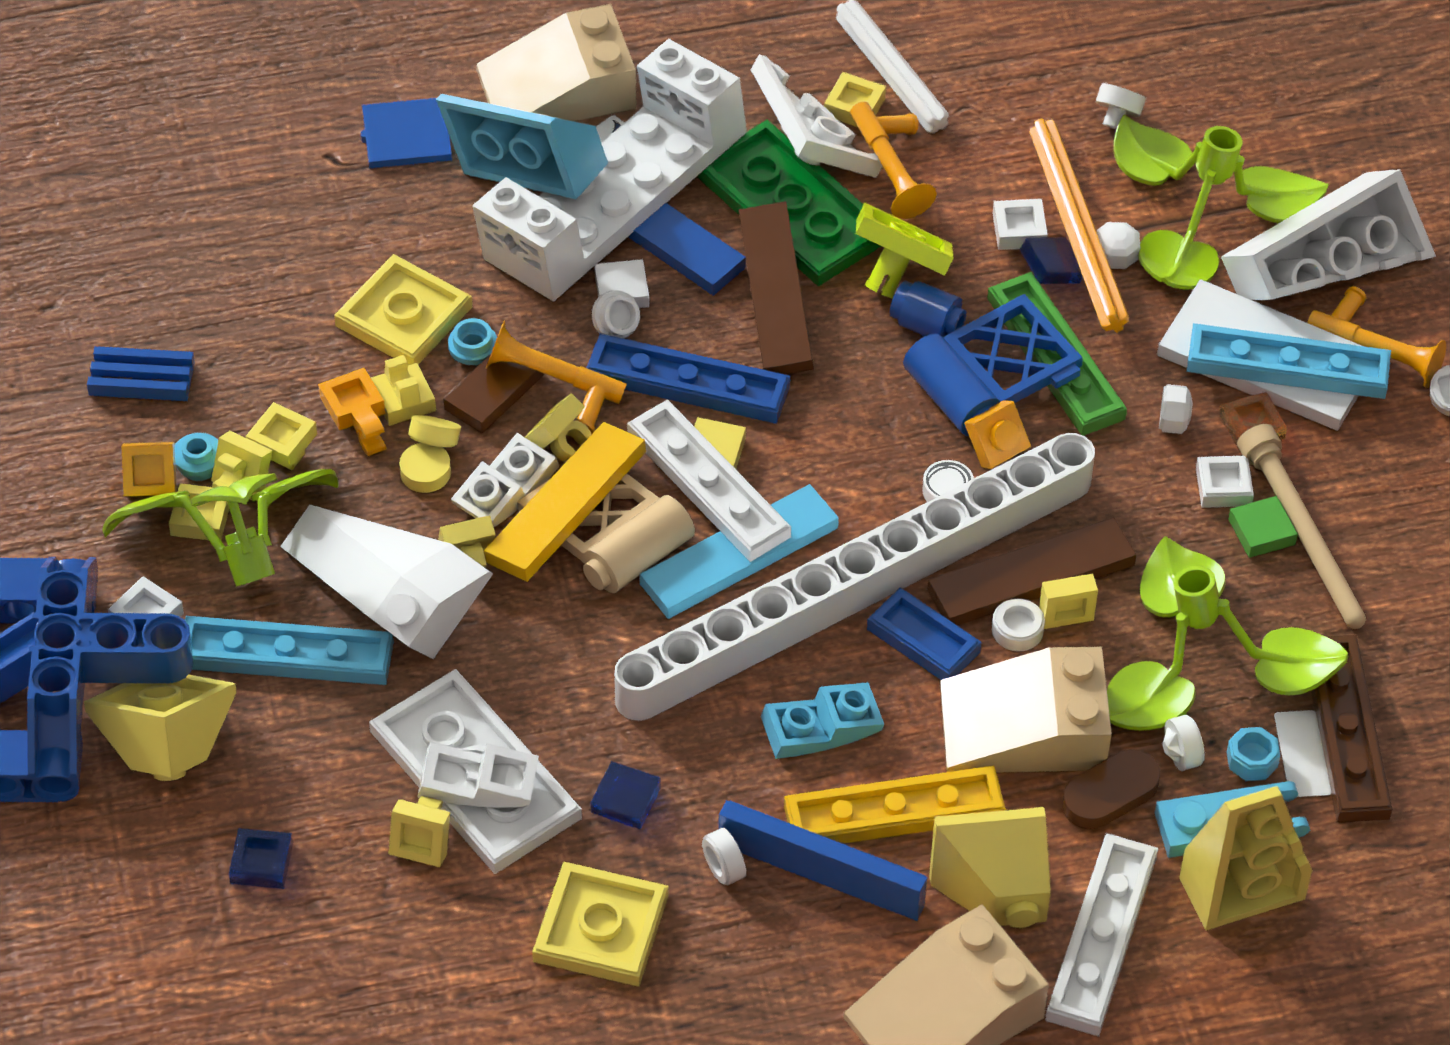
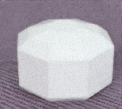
[1097,222,1140,269]
[1159,384,1193,434]

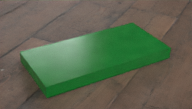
[696,120,882,287]

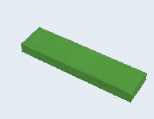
[987,272,1127,436]

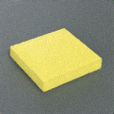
[334,254,473,366]
[532,861,668,987]

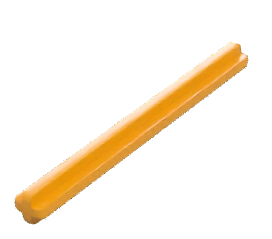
[1030,118,1129,333]

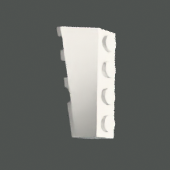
[1221,169,1436,300]

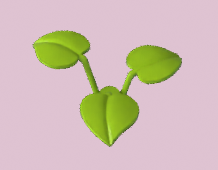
[1113,115,1329,290]
[102,469,338,587]
[1107,536,1349,731]

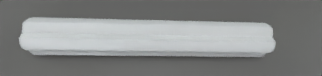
[836,0,949,134]

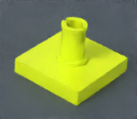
[856,203,953,298]

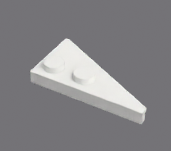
[751,55,882,178]

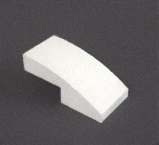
[417,742,539,808]

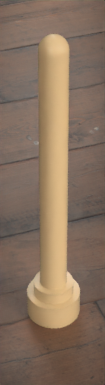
[1237,424,1366,629]

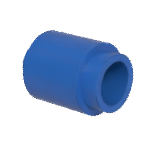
[890,281,967,337]

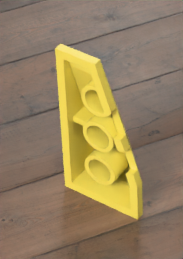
[1179,786,1312,930]

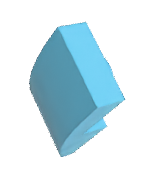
[761,682,884,759]

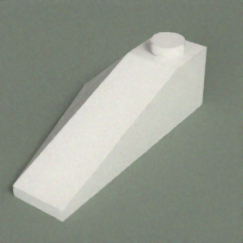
[280,505,493,659]

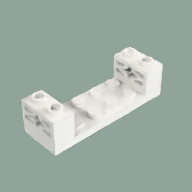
[472,39,747,302]

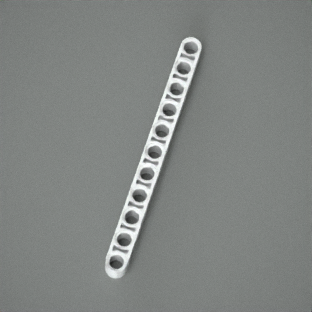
[615,433,1095,721]

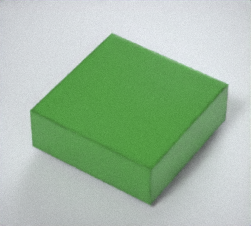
[1228,496,1298,558]

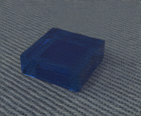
[1020,237,1083,284]
[590,761,661,830]
[229,828,293,889]

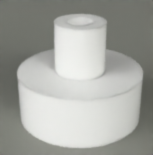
[1095,83,1146,130]

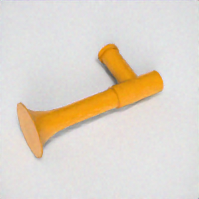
[850,101,937,220]
[1307,286,1446,389]
[485,320,627,435]

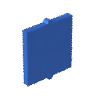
[361,98,452,168]

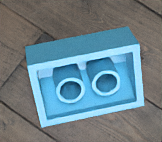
[436,94,608,199]

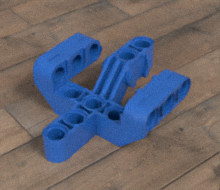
[0,557,193,802]

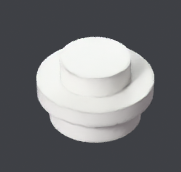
[592,290,640,339]

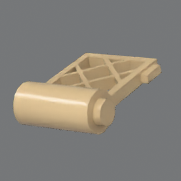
[516,474,695,593]

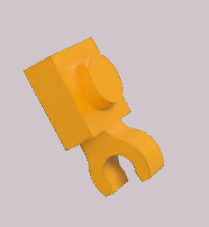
[318,368,386,456]

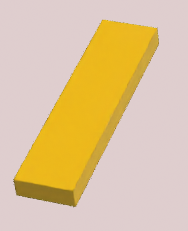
[484,422,646,582]
[784,765,1006,844]

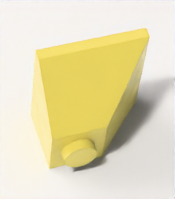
[84,674,236,781]
[929,807,1051,928]

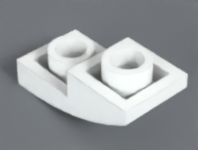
[451,433,559,527]

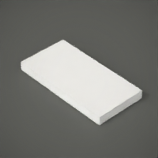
[1157,279,1362,431]
[369,669,582,874]

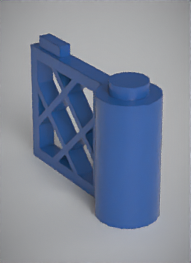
[903,294,1083,436]

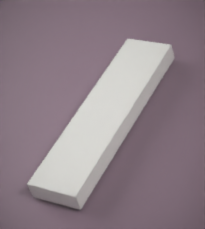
[627,399,791,562]
[1045,833,1158,1036]

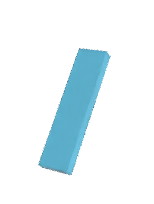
[1186,323,1391,399]
[640,484,839,619]
[185,616,394,685]

